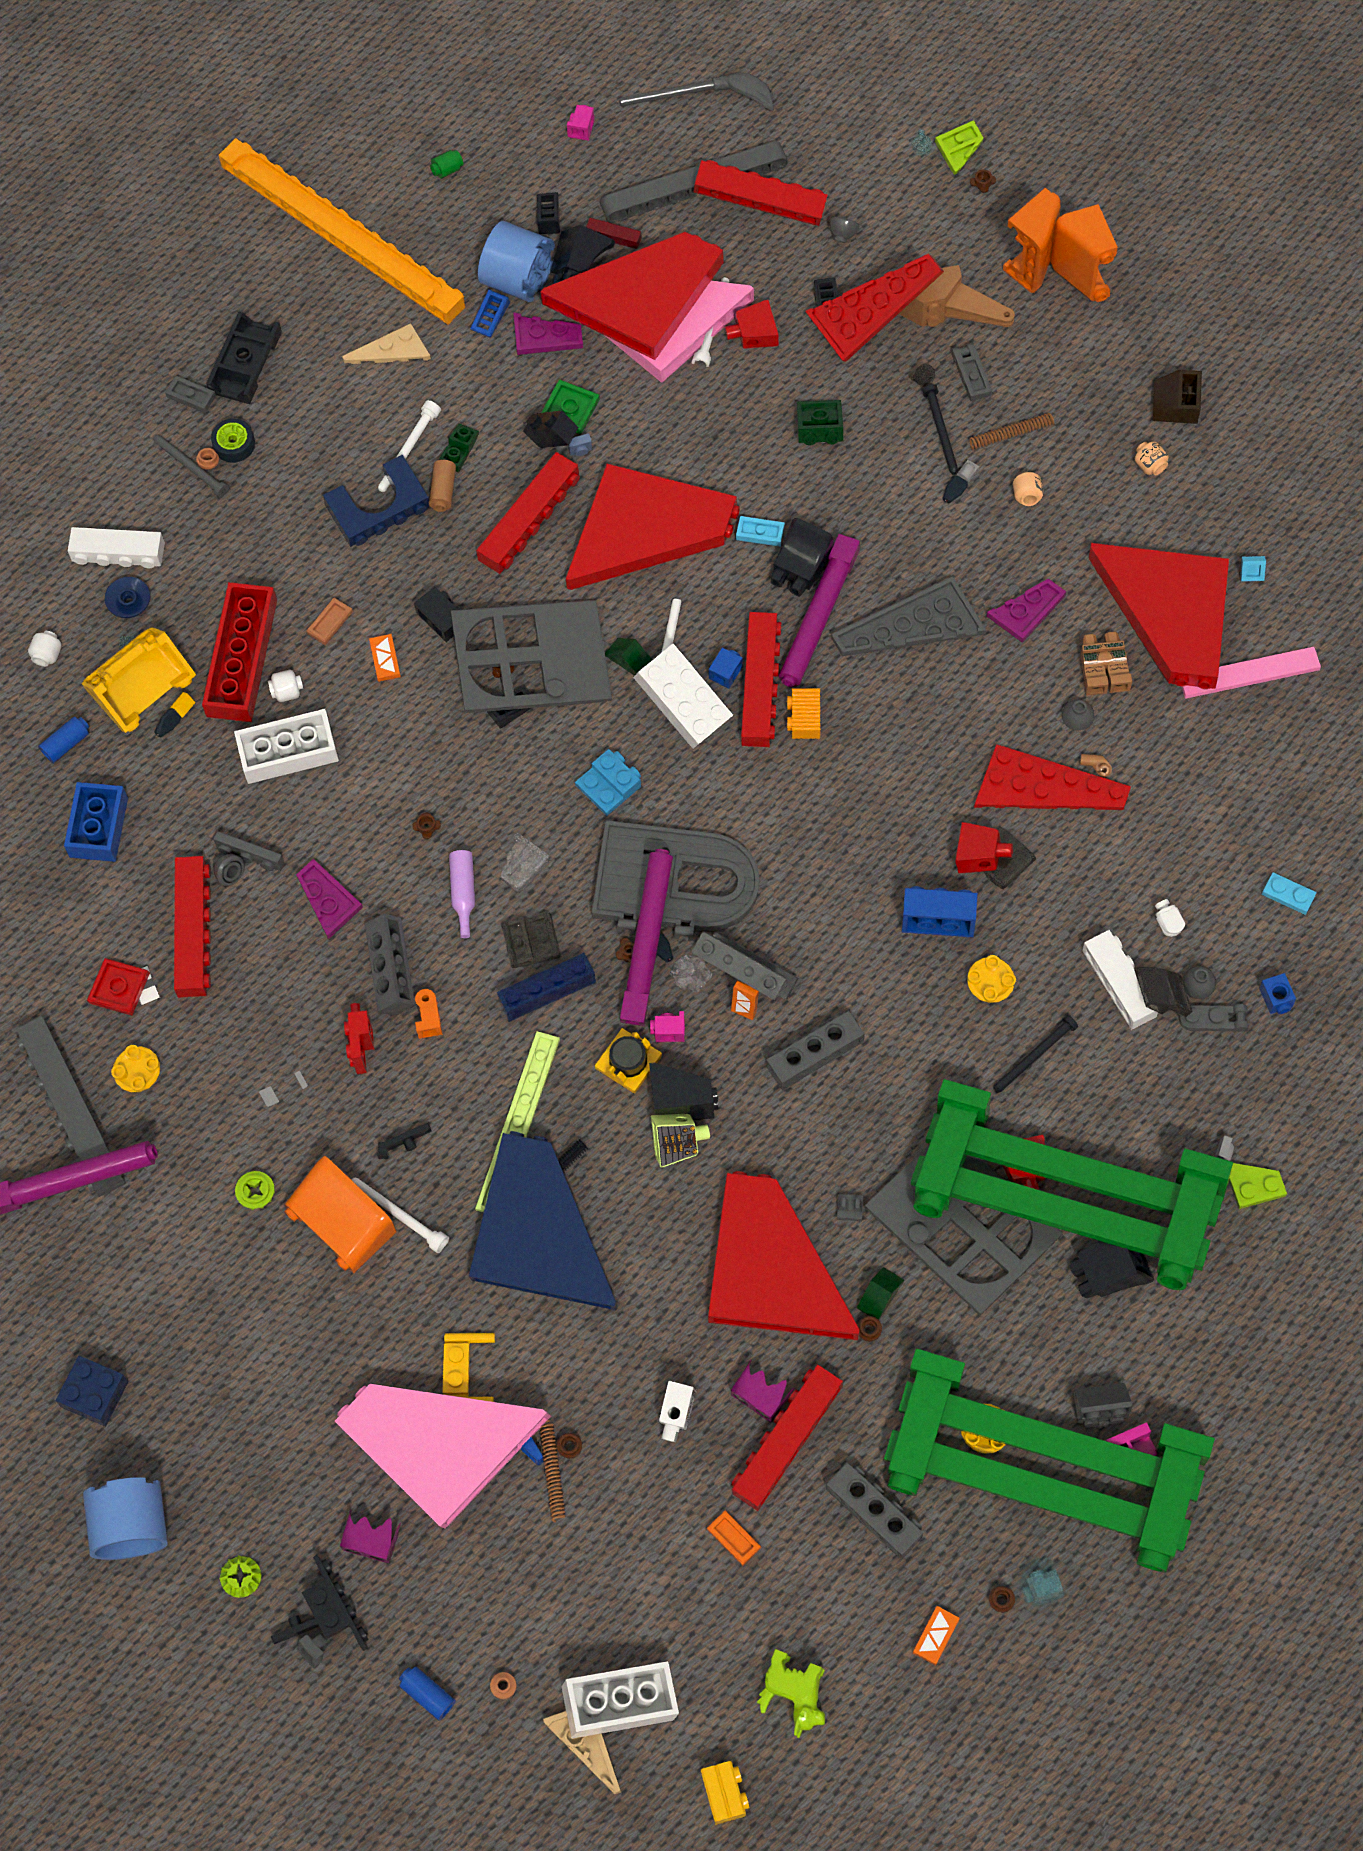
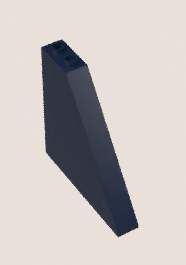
[469,1131,617,1310]

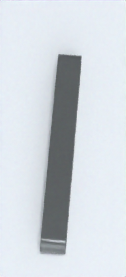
[600,141,788,223]

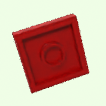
[87,958,150,1016]

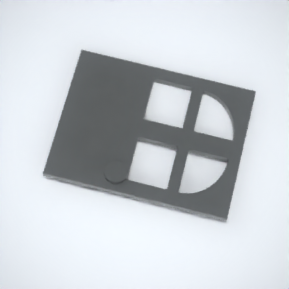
[450,600,612,713]
[864,1144,1063,1316]

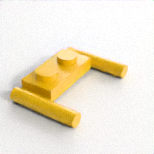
[443,1333,495,1402]

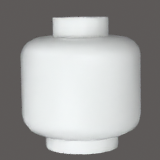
[28,631,62,667]
[268,670,303,702]

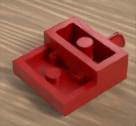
[344,1003,374,1074]

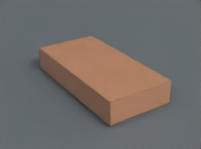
[307,598,353,645]

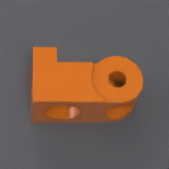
[415,989,443,1039]

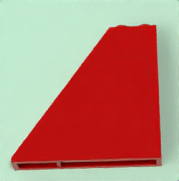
[541,232,724,360]
[566,464,740,590]
[1089,543,1229,689]
[708,1171,859,1340]

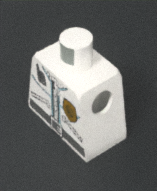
[659,1381,697,1443]

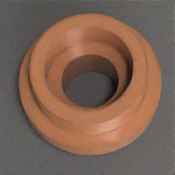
[196,448,219,469]
[490,1672,517,1699]

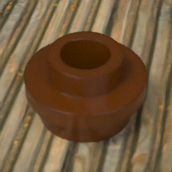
[857,1316,882,1342]
[557,1433,582,1459]
[989,1586,1015,1613]

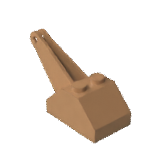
[899,265,1015,327]

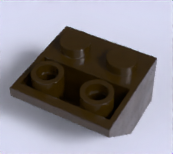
[1152,370,1202,424]

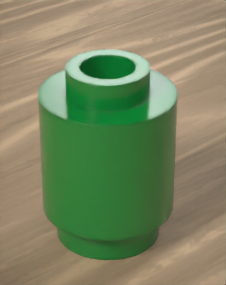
[430,150,464,179]

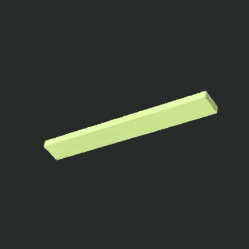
[475,1031,560,1213]

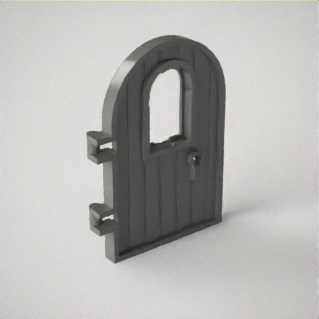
[592,820,760,941]

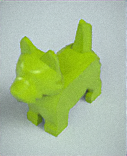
[757,1649,825,1738]

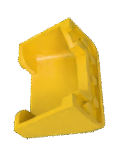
[82,628,196,733]

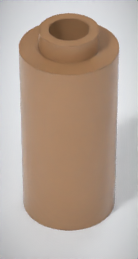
[429,460,456,512]

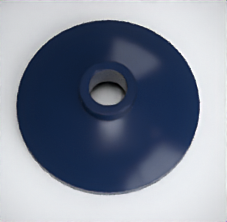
[105,577,150,618]

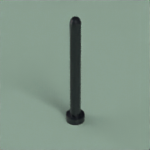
[922,384,958,475]
[993,1015,1078,1093]

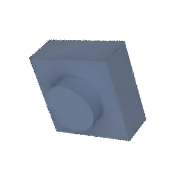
[568,433,592,456]

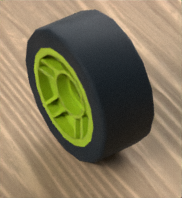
[211,418,255,463]

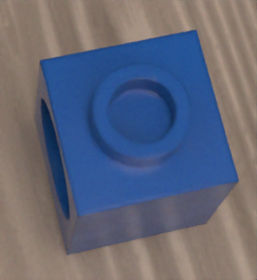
[709,648,743,689]
[1259,973,1296,1014]

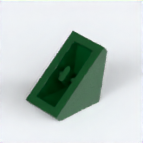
[605,638,653,676]
[857,1267,905,1320]

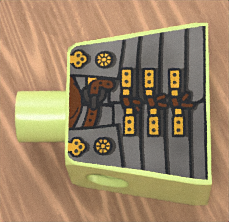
[651,1114,710,1167]

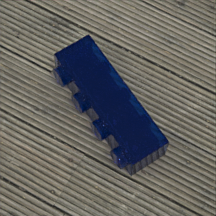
[497,953,596,1022]

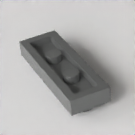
[214,831,285,871]

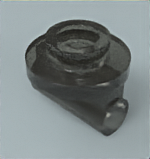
[908,363,935,386]

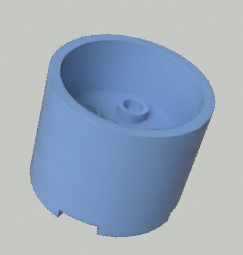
[478,221,555,302]
[83,1478,168,1560]

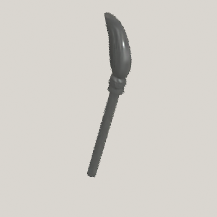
[619,72,774,111]

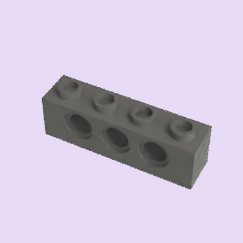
[365,914,415,1015]
[767,1011,865,1091]
[826,1462,923,1560]

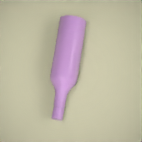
[449,850,475,938]

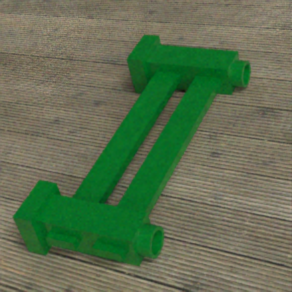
[911,1079,1233,1290]
[884,1348,1215,1573]

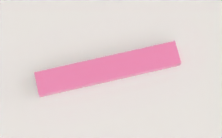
[1182,647,1321,699]

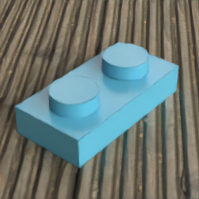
[736,516,785,547]
[1262,872,1317,915]

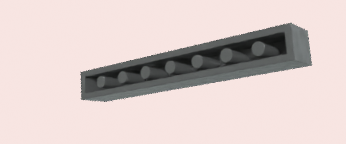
[15,1016,126,1197]

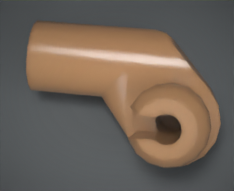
[1080,754,1112,777]

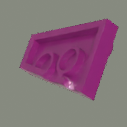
[513,313,583,355]
[987,579,1066,643]
[296,859,363,939]

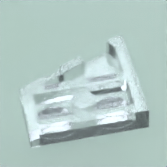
[501,832,551,893]

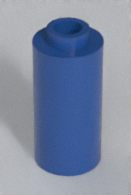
[38,716,89,764]
[399,1666,456,1721]

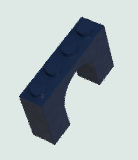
[323,455,429,547]

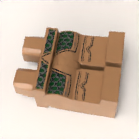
[1080,632,1132,696]

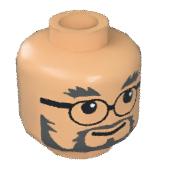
[1135,441,1169,475]
[1013,472,1044,506]

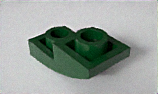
[439,424,479,472]

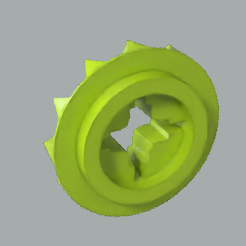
[235,1171,275,1210]
[219,1555,261,1598]

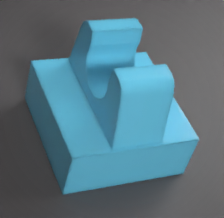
[1240,556,1266,581]

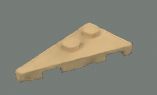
[342,323,431,364]
[543,1711,621,1794]

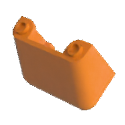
[1003,188,1061,293]
[1050,204,1118,302]
[284,1156,396,1273]

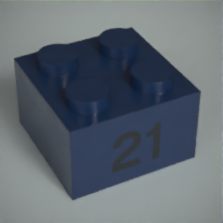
[55,1356,129,1427]

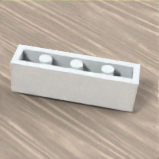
[68,527,165,568]
[1082,930,1160,1030]

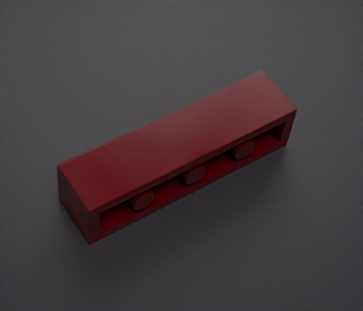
[586,218,642,249]

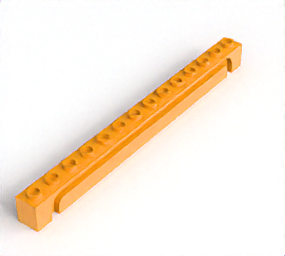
[219,138,465,325]

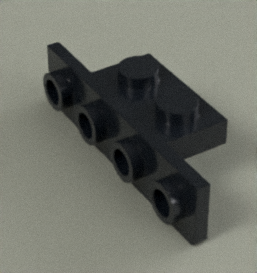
[302,1555,369,1651]

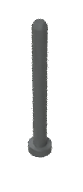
[153,435,229,498]

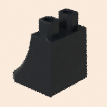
[550,225,615,284]
[771,518,833,597]
[1069,1241,1154,1298]

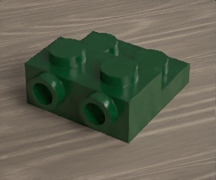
[797,400,843,446]

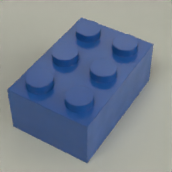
[64,782,128,862]
[902,886,978,937]

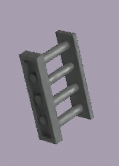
[692,931,799,1000]

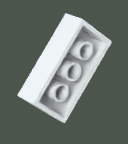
[633,644,733,749]
[234,709,339,784]
[561,1661,679,1739]

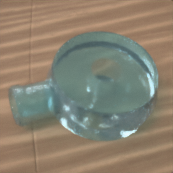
[912,129,932,155]

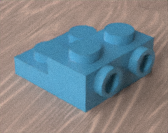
[575,749,641,816]

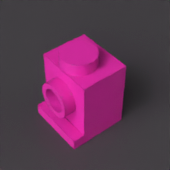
[567,105,595,141]
[650,1011,685,1042]

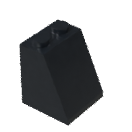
[649,1063,719,1121]

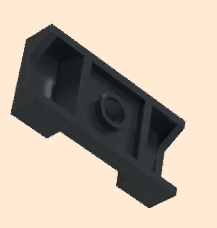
[206,312,282,404]

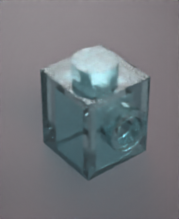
[1022,1569,1065,1608]

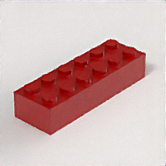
[202,582,277,722]

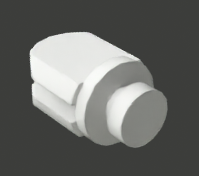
[1155,899,1185,937]

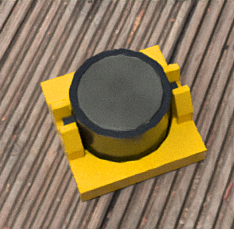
[595,1028,662,1094]

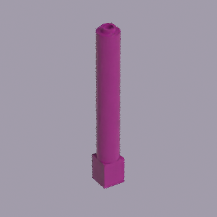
[779,534,860,687]
[620,849,673,1027]
[0,1141,158,1215]

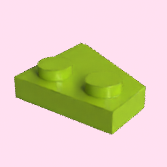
[935,120,984,175]
[1229,1163,1287,1209]

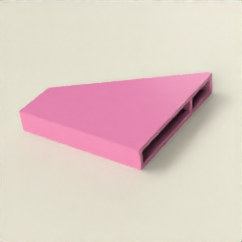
[604,281,754,383]
[335,1384,551,1529]

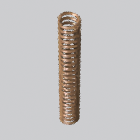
[970,413,1054,450]
[540,1420,566,1522]

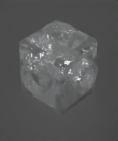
[670,955,713,992]

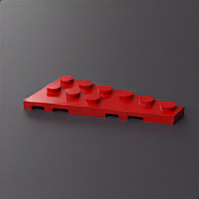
[805,254,944,362]
[974,744,1131,810]

